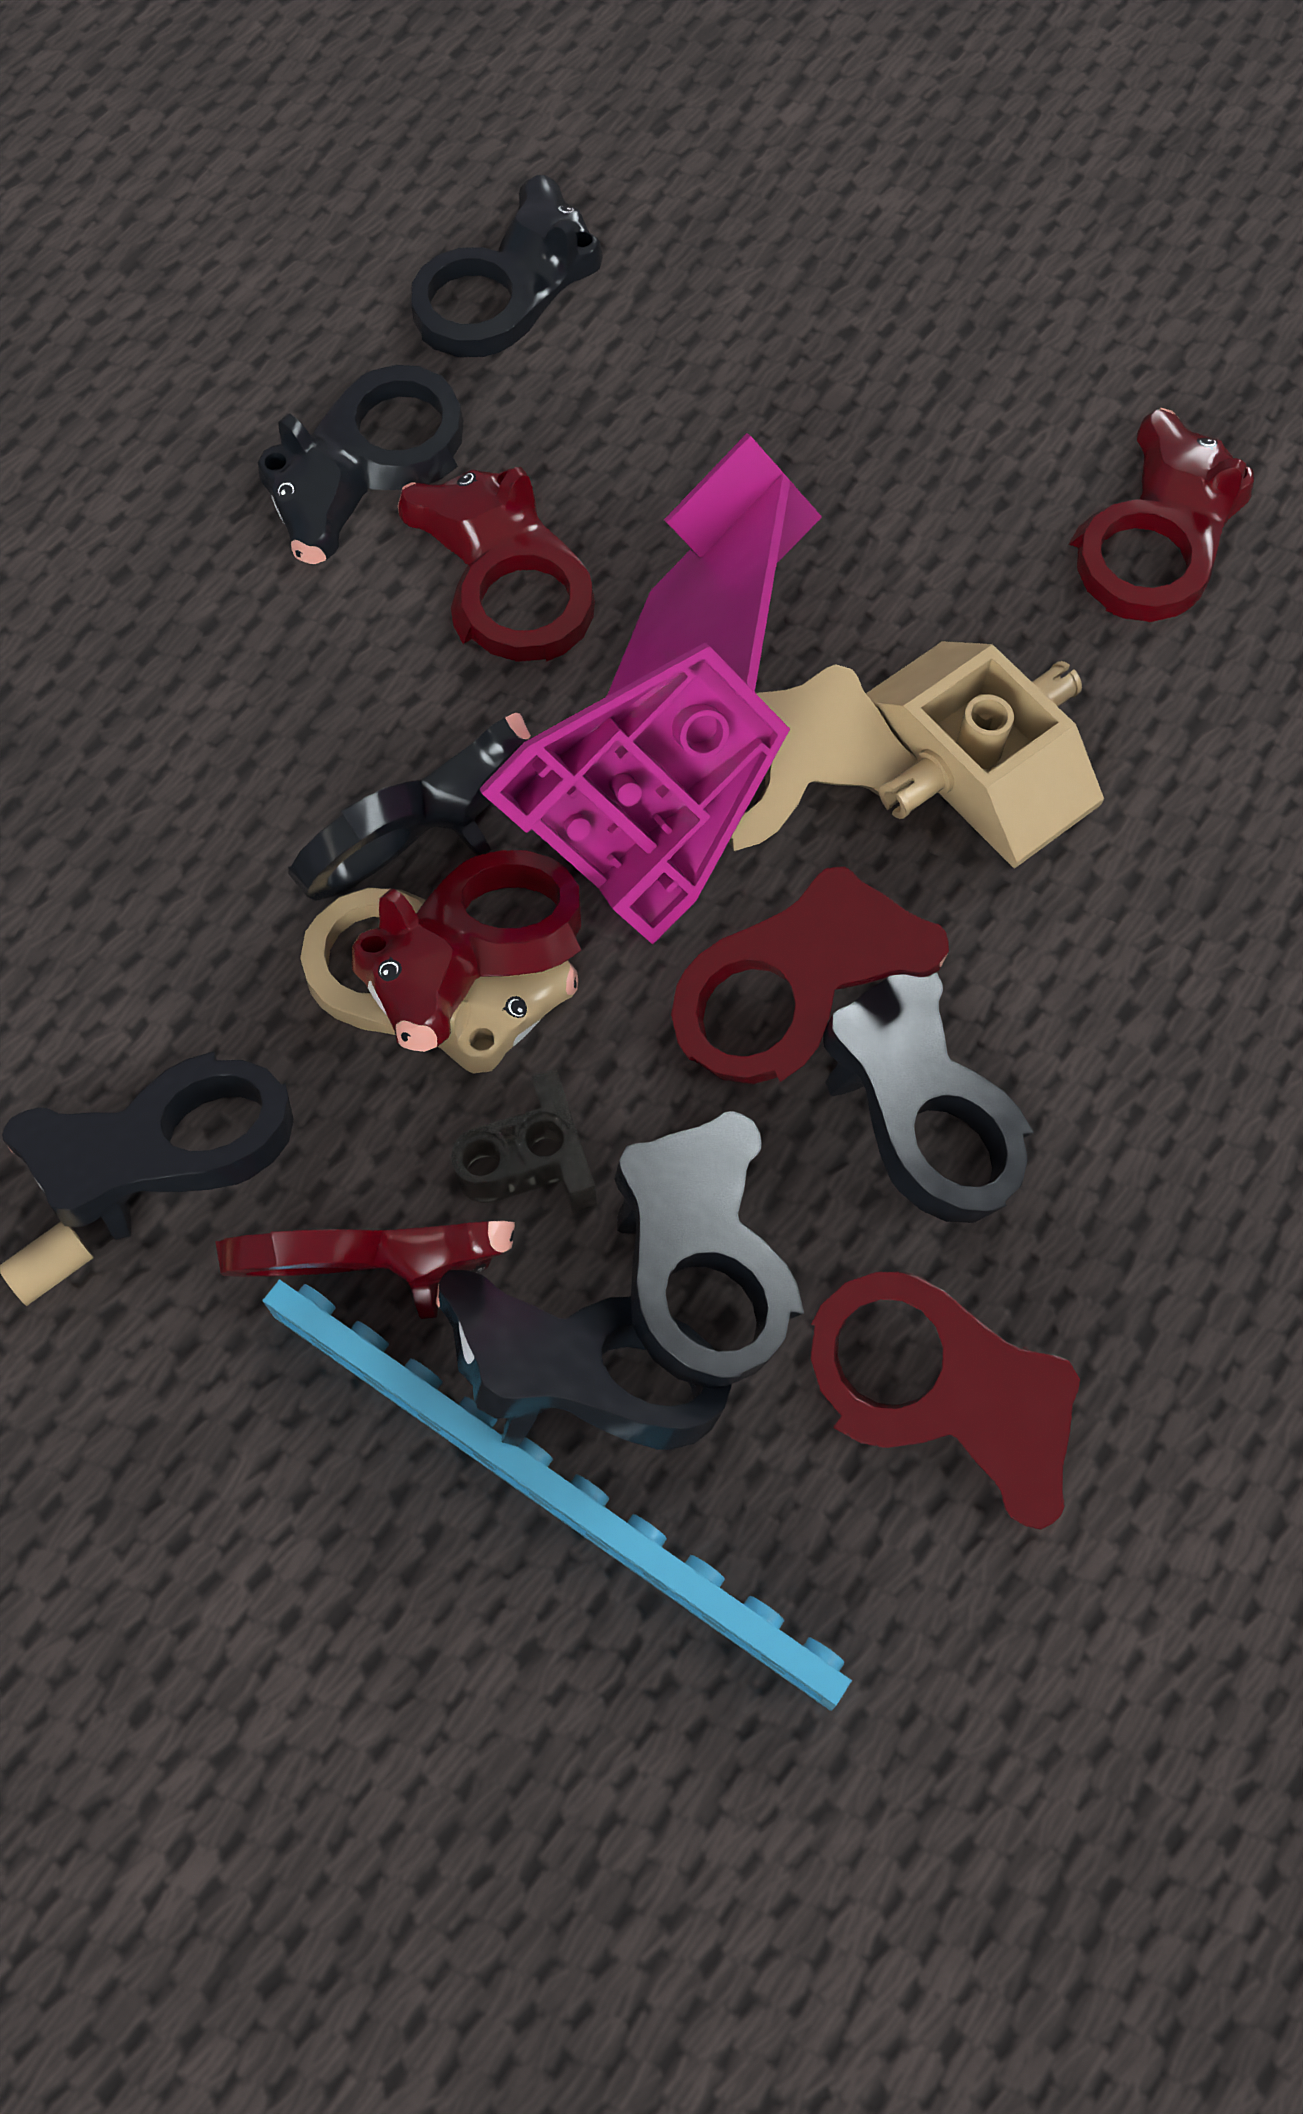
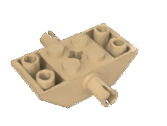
[866,641,1104,869]

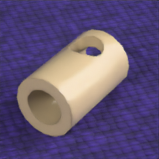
[0,1222,94,1306]

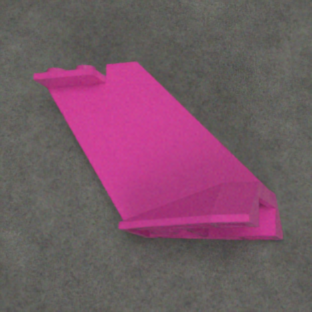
[479,433,822,944]

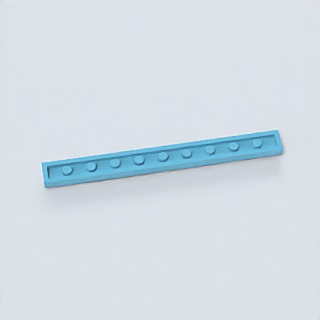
[263,1279,852,1711]

